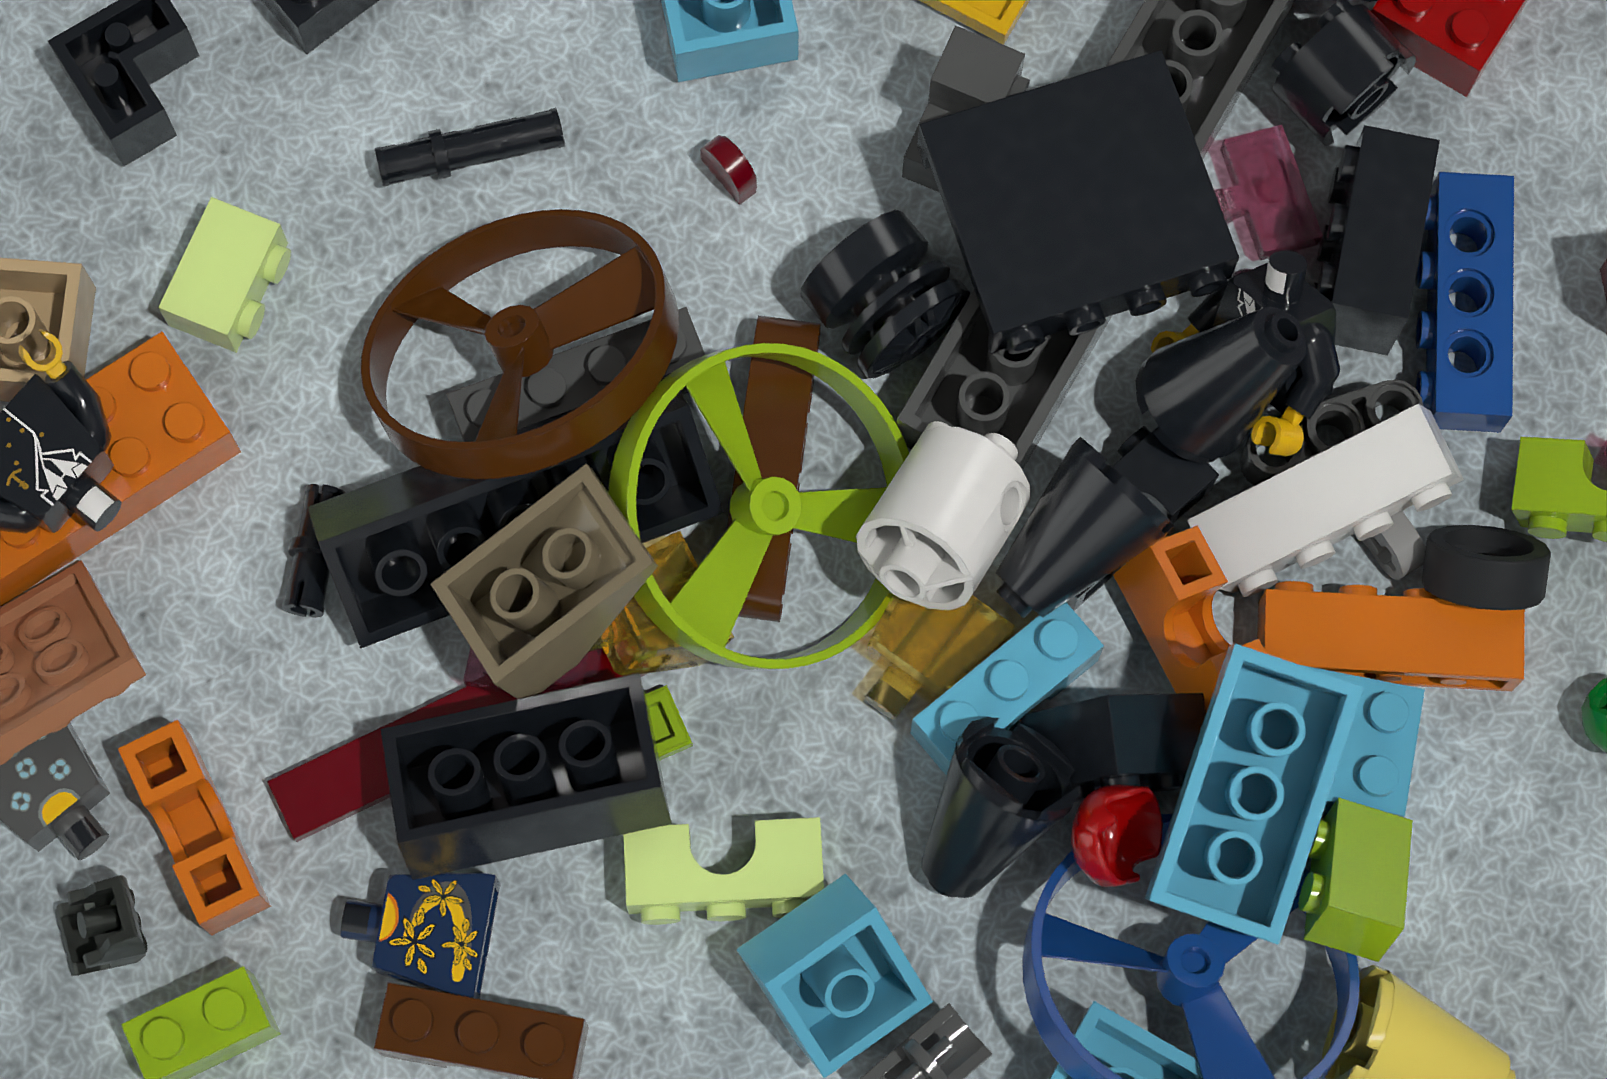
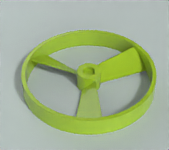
[608,343,909,670]

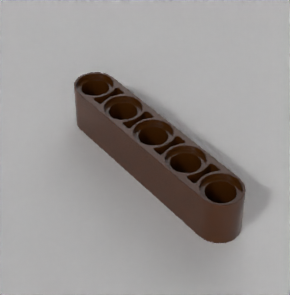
[727,315,821,622]

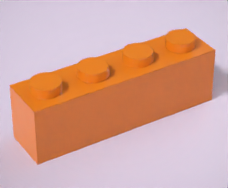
[1257,581,1525,691]

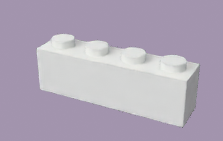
[1187,404,1464,597]

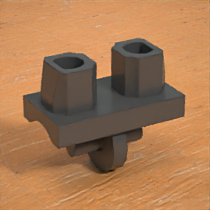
[860,1003,992,1079]

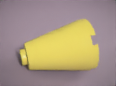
[1322,965,1516,1079]

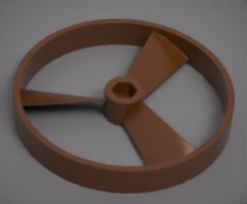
[361,209,679,479]

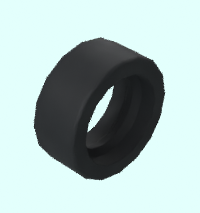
[1422,525,1551,611]

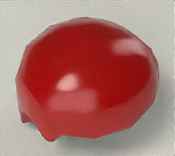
[1071,785,1163,887]

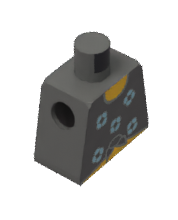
[0,723,110,860]

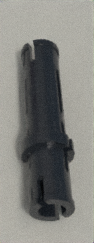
[374,108,565,187]

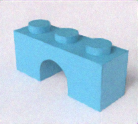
[910,602,1104,775]

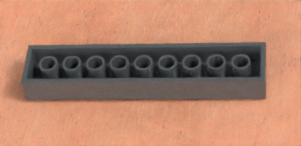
[896,0,1295,470]

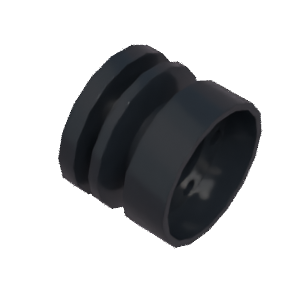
[800,210,970,379]

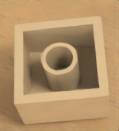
[0,258,96,402]

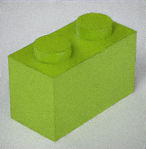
[1299,797,1413,962]
[121,966,281,1079]

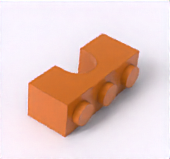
[1113,525,1267,713]
[117,719,271,935]

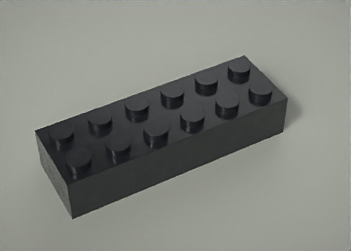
[308,373,724,648]

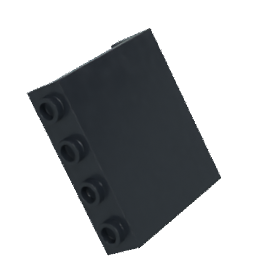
[917,50,1239,354]

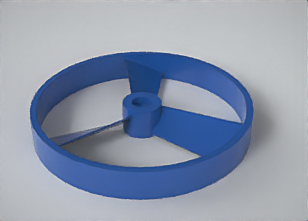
[1022,814,1360,1079]

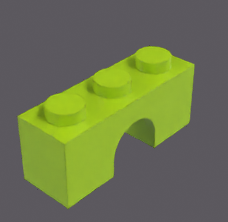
[1511,436,1607,542]

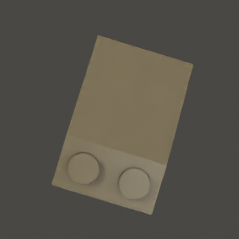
[431,464,658,699]

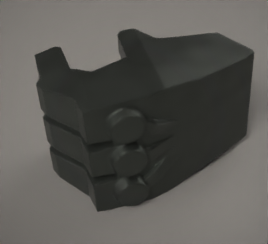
[55,875,147,976]

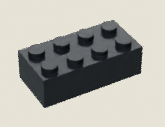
[381,673,672,880]

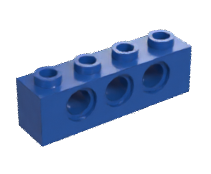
[1415,172,1514,433]

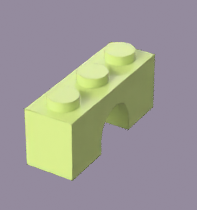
[623,817,824,925]

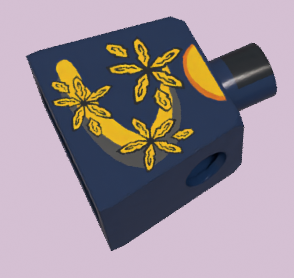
[341,873,500,999]

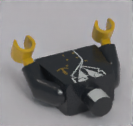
[1151,250,1340,456]
[0,329,122,534]

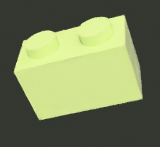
[158,197,291,353]

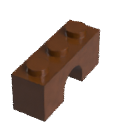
[374,982,589,1079]

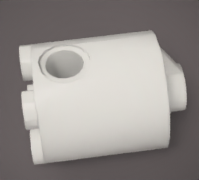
[856,421,1030,610]

